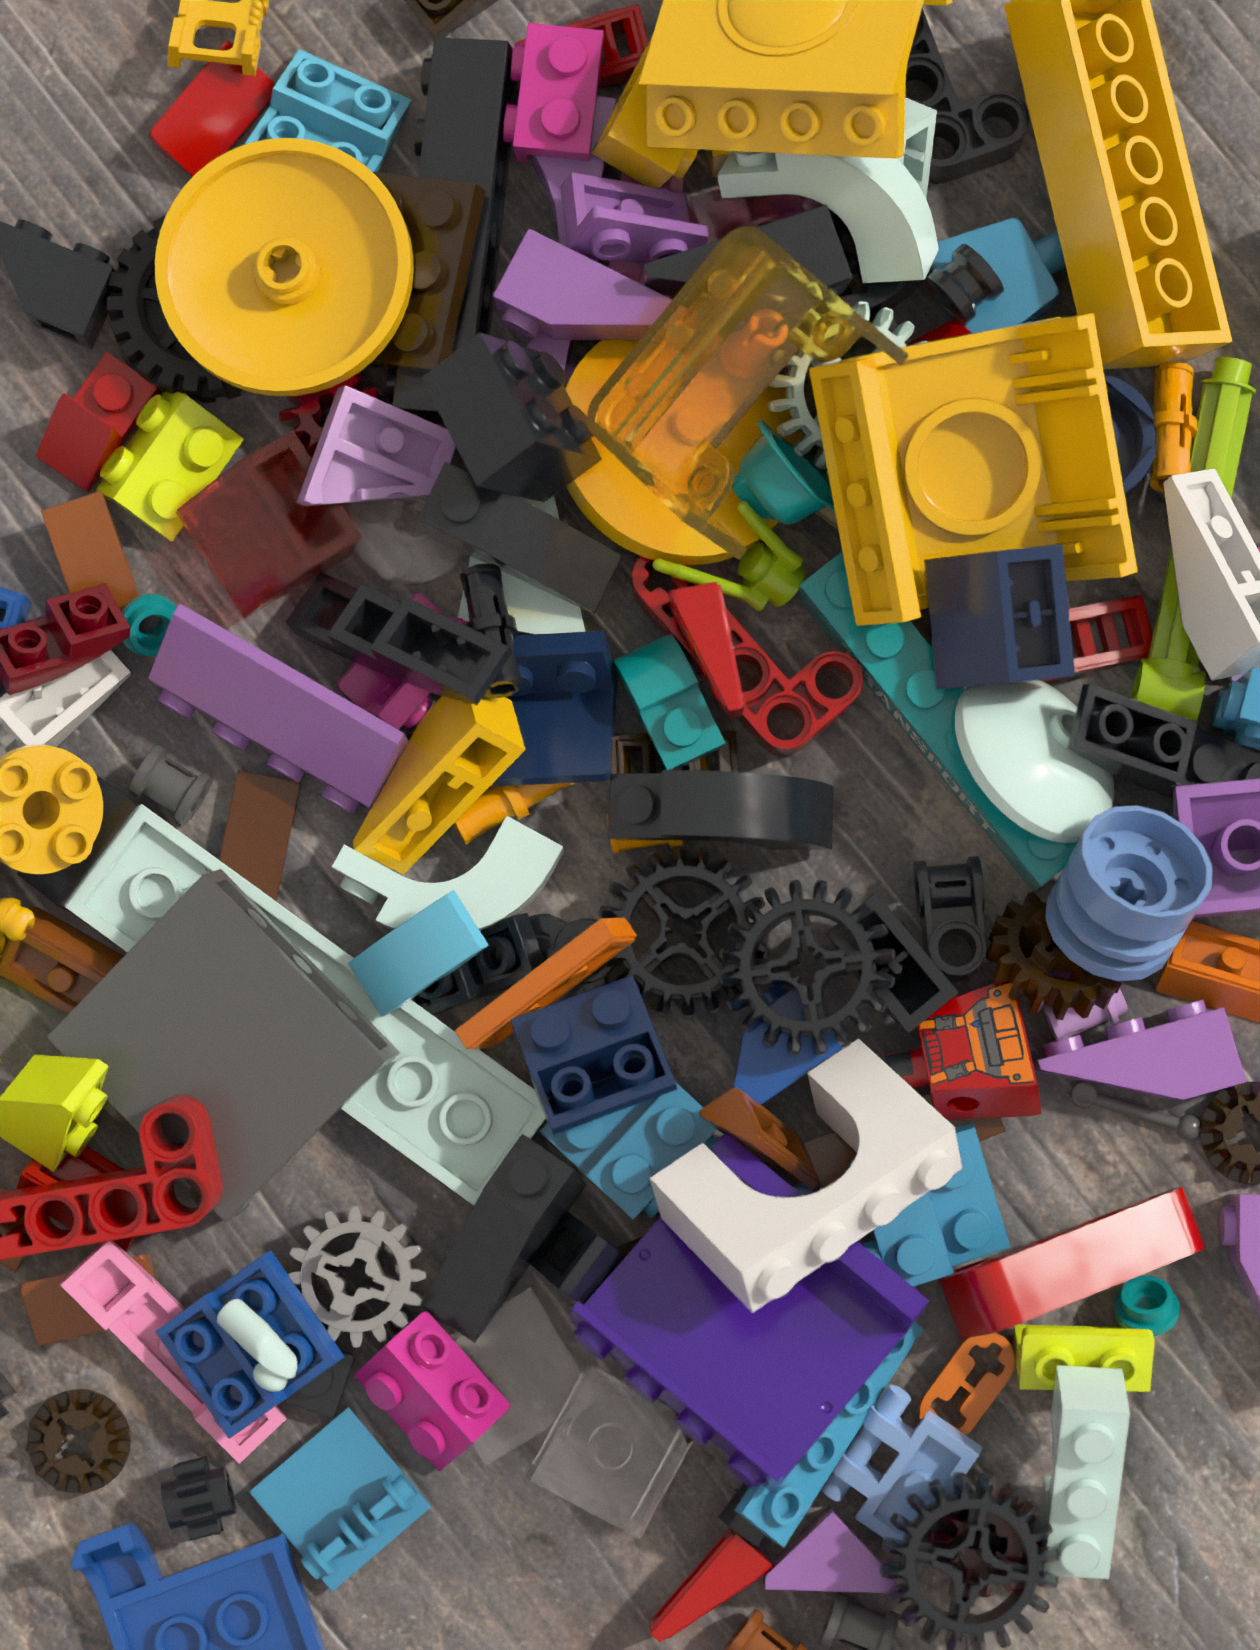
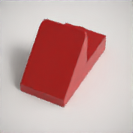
[36,351,161,493]

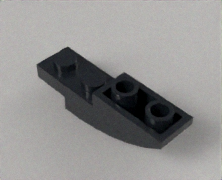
[1068,684,1260,798]

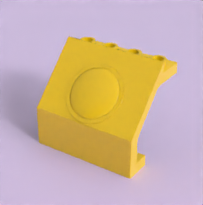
[638,0,953,159]
[809,313,1138,626]

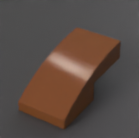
[41,491,147,618]

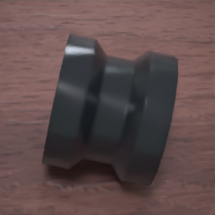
[923,244,1004,326]

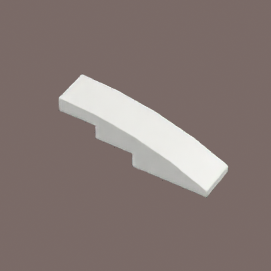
[0,650,131,757]

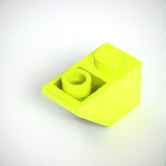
[0,1055,109,1172]

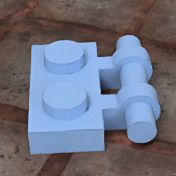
[821,1385,983,1540]

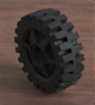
[107,216,242,403]

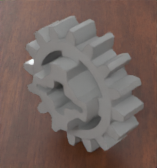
[288,1206,427,1348]

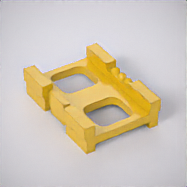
[167,0,270,76]

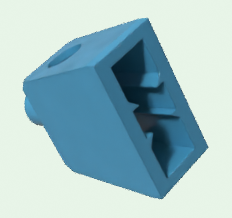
[927,218,1066,333]

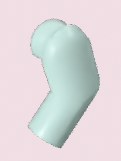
[217,1299,297,1392]

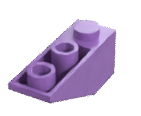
[1033,1000,1246,1101]

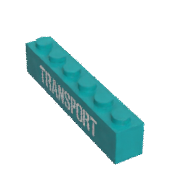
[796,552,1079,892]

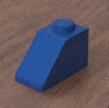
[732,984,843,1105]

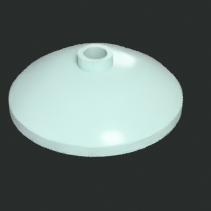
[955,680,1114,843]

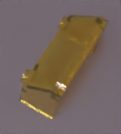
[587,226,909,560]

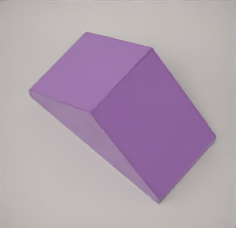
[763,1506,897,1593]

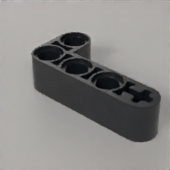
[905,8,1029,184]

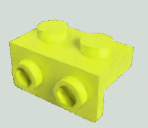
[96,391,244,542]
[1013,1324,1155,1392]

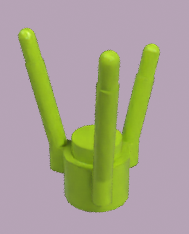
[653,501,805,612]

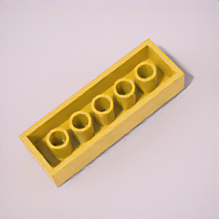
[1004,0,1232,369]

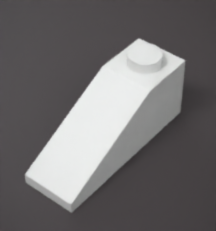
[1163,469,1260,681]

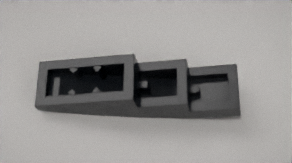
[286,571,512,706]

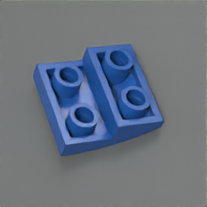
[155,1250,345,1439]

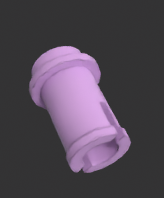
[1042,988,1129,1041]

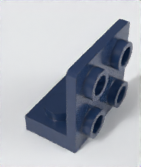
[490,631,618,787]

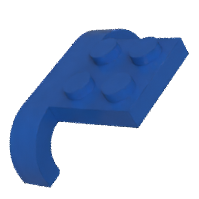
[71,1523,326,1650]

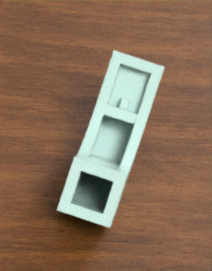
[717,151,939,283]
[332,816,564,931]

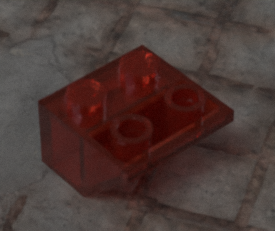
[176,430,363,619]

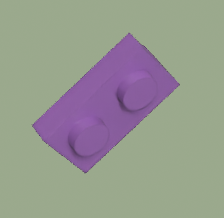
[561,172,709,264]

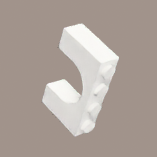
[650,1039,962,1313]

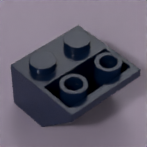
[924,544,1075,689]
[510,975,677,1135]

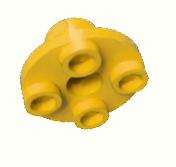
[0,744,103,874]

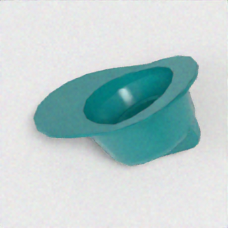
[731,419,835,525]

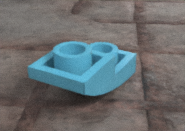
[348,890,489,1017]

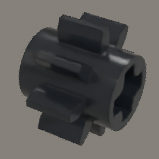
[161,1456,236,1541]

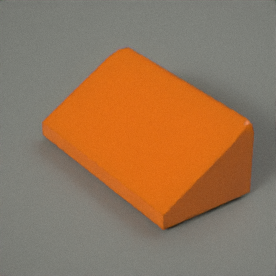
[1156,920,1260,1023]

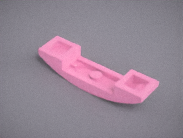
[60,1240,286,1464]

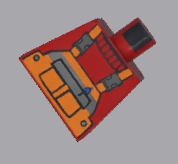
[884,981,1042,1120]

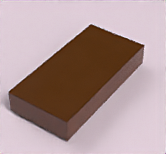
[219,770,301,902]

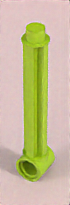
[1130,357,1256,722]

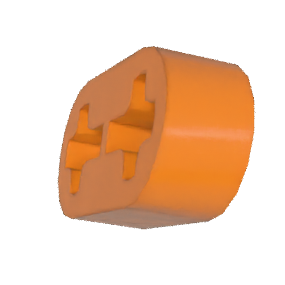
[917,1333,1016,1435]

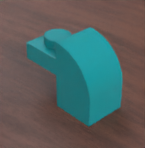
[613,633,726,770]

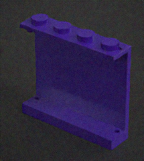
[571,1132,929,1494]

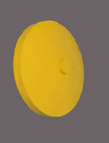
[155,138,414,397]
[564,324,803,565]

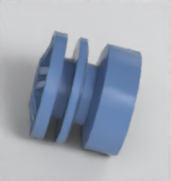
[1045,805,1212,981]

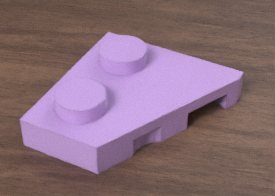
[296,385,456,506]

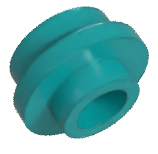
[122,594,177,656]
[1114,1275,1179,1336]

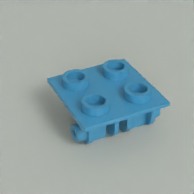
[249,1407,432,1592]

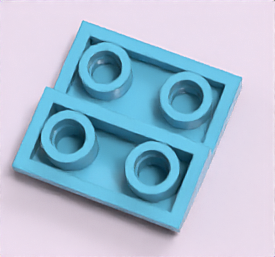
[244,49,412,172]

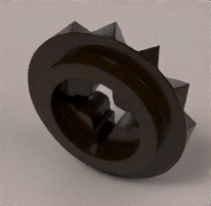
[1200,1082,1260,1184]
[26,1389,131,1494]

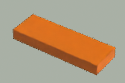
[454,917,637,1050]

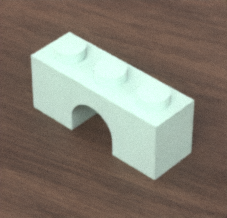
[1038,1365,1130,1579]

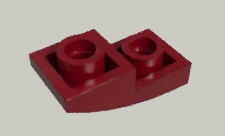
[0,583,131,695]

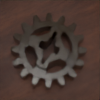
[986,892,1123,1020]

